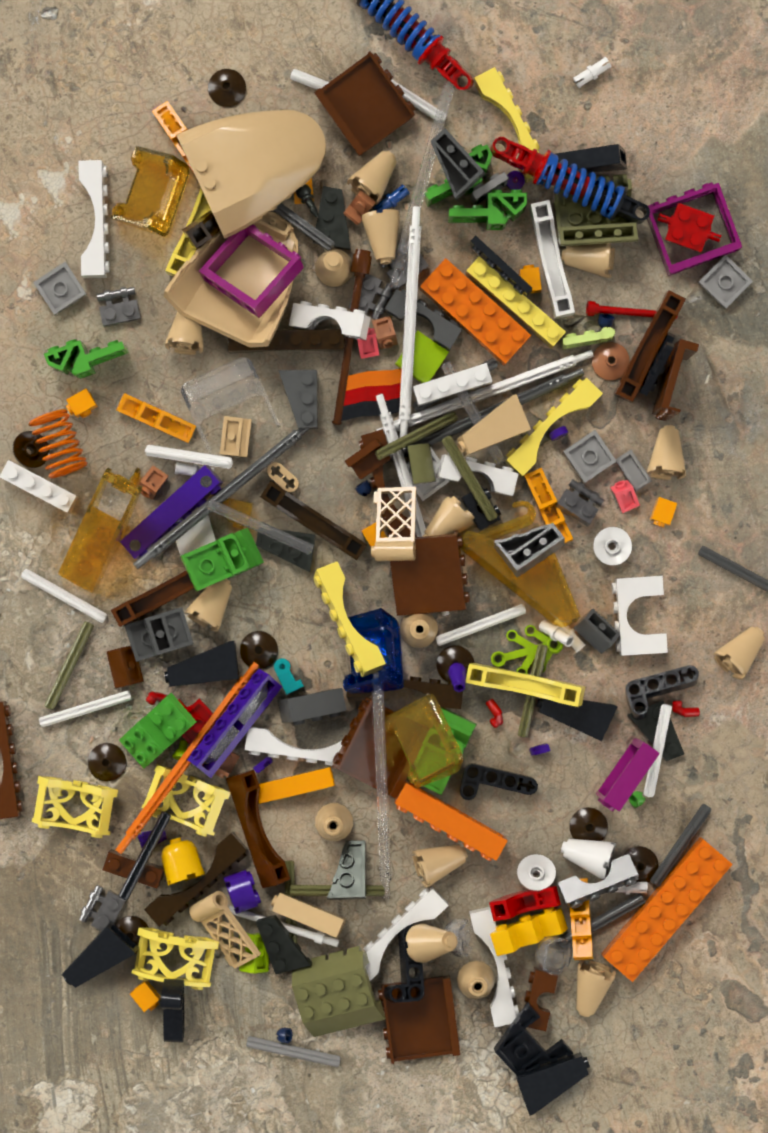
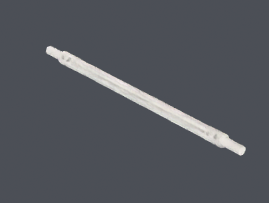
[399,206,421,438]
[376,350,594,434]
[376,394,450,616]

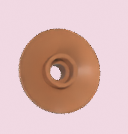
[591,342,630,380]

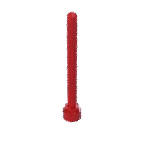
[586,301,678,319]

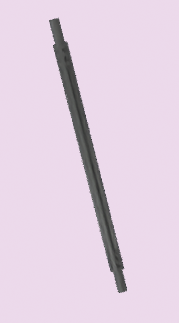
[385,368,584,464]
[133,429,310,569]

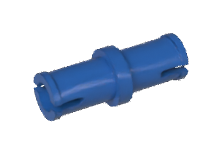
[372,184,410,213]

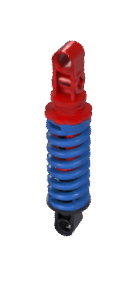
[356,0,474,90]
[490,137,650,224]

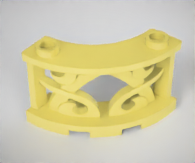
[141,764,231,837]
[32,776,118,838]
[131,927,219,990]

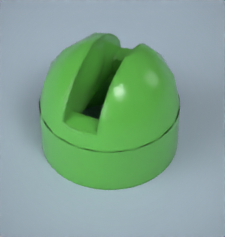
[629,791,646,808]

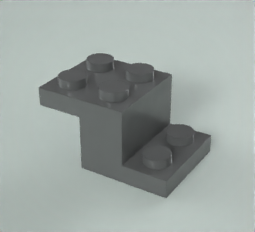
[124,607,194,662]

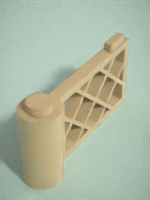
[371,487,417,561]
[189,891,261,969]

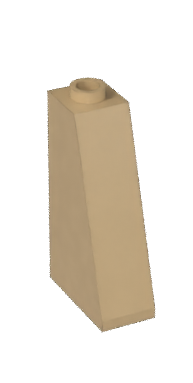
[457,394,531,457]
[271,892,347,938]

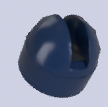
[598,313,614,328]
[355,480,372,496]
[276,1027,293,1043]

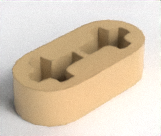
[267,462,299,493]

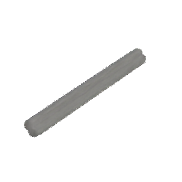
[246,1036,340,1067]

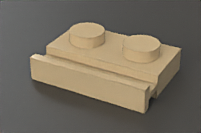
[220,416,252,458]

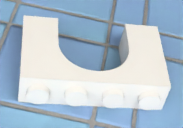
[612,576,668,656]

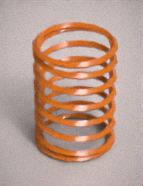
[28,409,88,479]

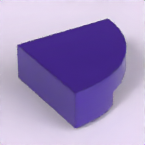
[529,743,550,756]
[253,756,273,773]

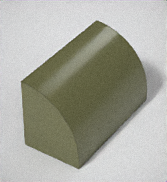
[407,443,436,485]

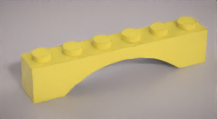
[474,67,540,183]
[165,187,211,277]
[466,256,566,349]
[505,378,603,477]
[313,561,386,677]
[466,663,586,707]

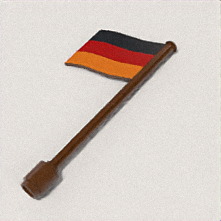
[331,249,402,425]

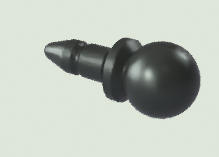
[296,184,318,217]

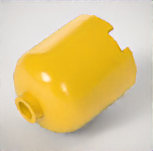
[161,837,205,885]

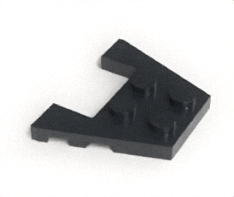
[640,332,675,396]
[494,1002,574,1076]

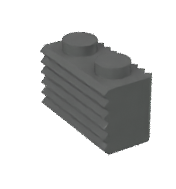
[573,609,620,654]

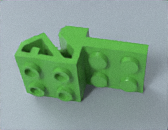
[425,144,492,207]
[448,190,527,230]
[44,339,129,379]
[180,528,264,592]
[119,693,197,769]
[407,707,477,795]

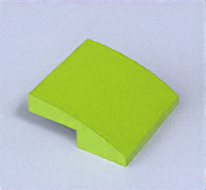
[395,330,449,383]

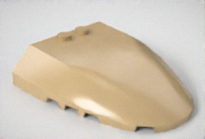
[176,110,326,239]
[164,211,298,348]

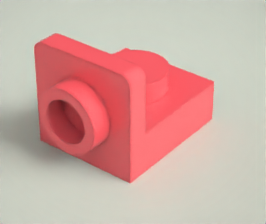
[357,327,379,359]
[610,480,640,513]

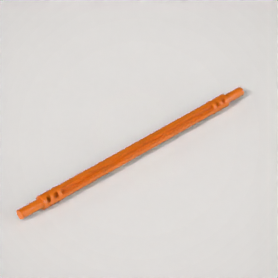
[115,662,260,854]

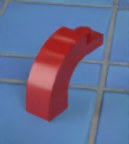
[489,886,561,921]

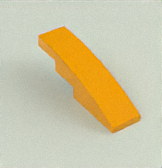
[152,101,195,175]
[116,393,196,443]
[524,467,573,544]
[258,767,335,804]
[570,878,593,960]

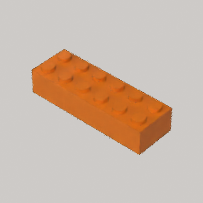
[419,258,531,366]
[395,780,508,861]

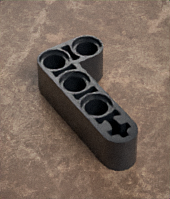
[625,665,699,720]
[459,763,538,800]
[384,925,424,1003]
[161,979,185,1043]

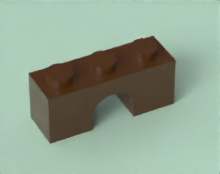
[102,849,164,889]
[524,967,558,1032]

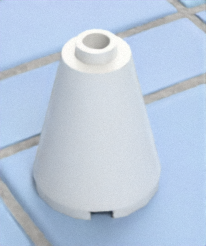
[561,839,616,880]

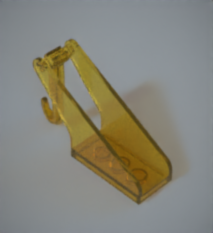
[58,467,143,594]
[461,501,581,628]

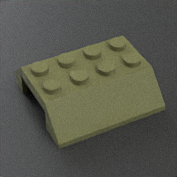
[554,174,638,246]
[292,946,386,1037]

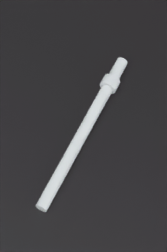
[229,906,339,947]

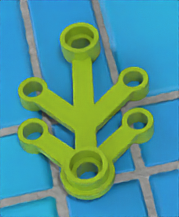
[491,625,564,674]

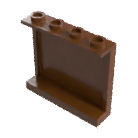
[314,51,416,157]
[652,339,699,421]
[390,530,470,616]
[332,697,430,799]
[378,975,460,1064]

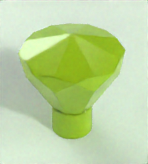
[172,740,188,761]

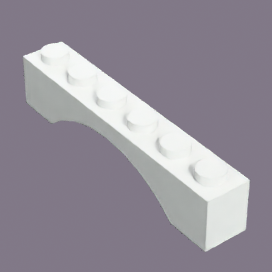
[78,160,110,278]
[529,200,575,320]
[245,726,342,766]
[363,887,449,981]
[469,907,519,1027]

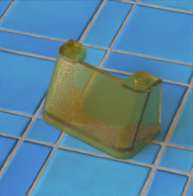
[111,146,190,237]
[384,693,463,788]

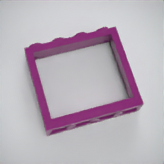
[647,182,742,276]
[199,224,304,318]
[596,738,660,812]

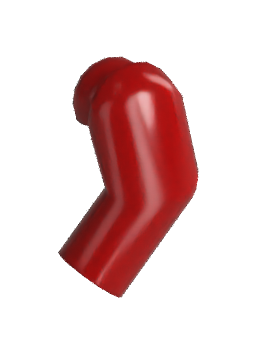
[146,691,167,705]
[486,699,503,728]
[672,701,700,717]

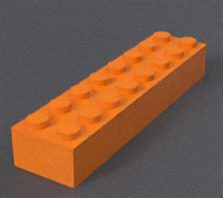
[601,837,733,982]

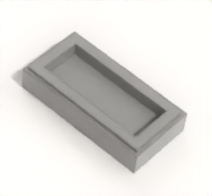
[616,450,652,492]

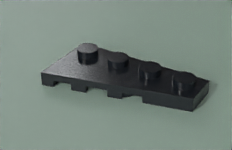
[470,235,532,296]

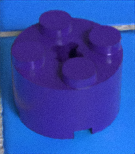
[224,870,261,914]

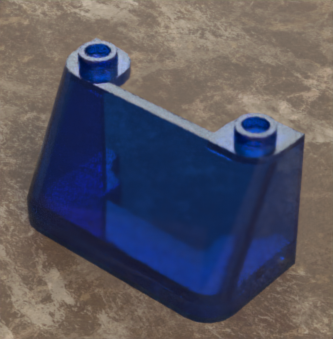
[343,608,404,694]

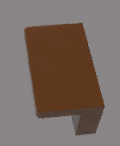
[345,439,391,479]
[107,645,144,688]

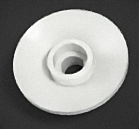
[593,527,632,565]
[517,854,556,891]

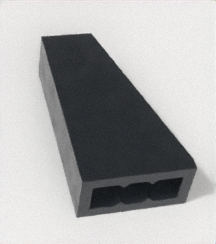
[556,144,627,173]
[164,640,239,687]
[536,698,618,741]
[61,921,139,988]
[516,1052,590,1116]

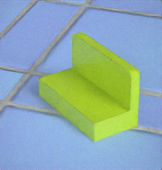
[239,933,269,974]

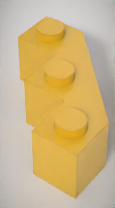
[490,907,568,956]

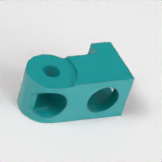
[274,658,304,695]

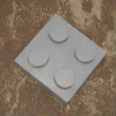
[470,172,509,205]
[698,255,753,309]
[33,262,87,315]
[563,430,616,483]

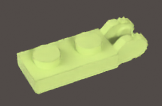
[561,327,615,350]

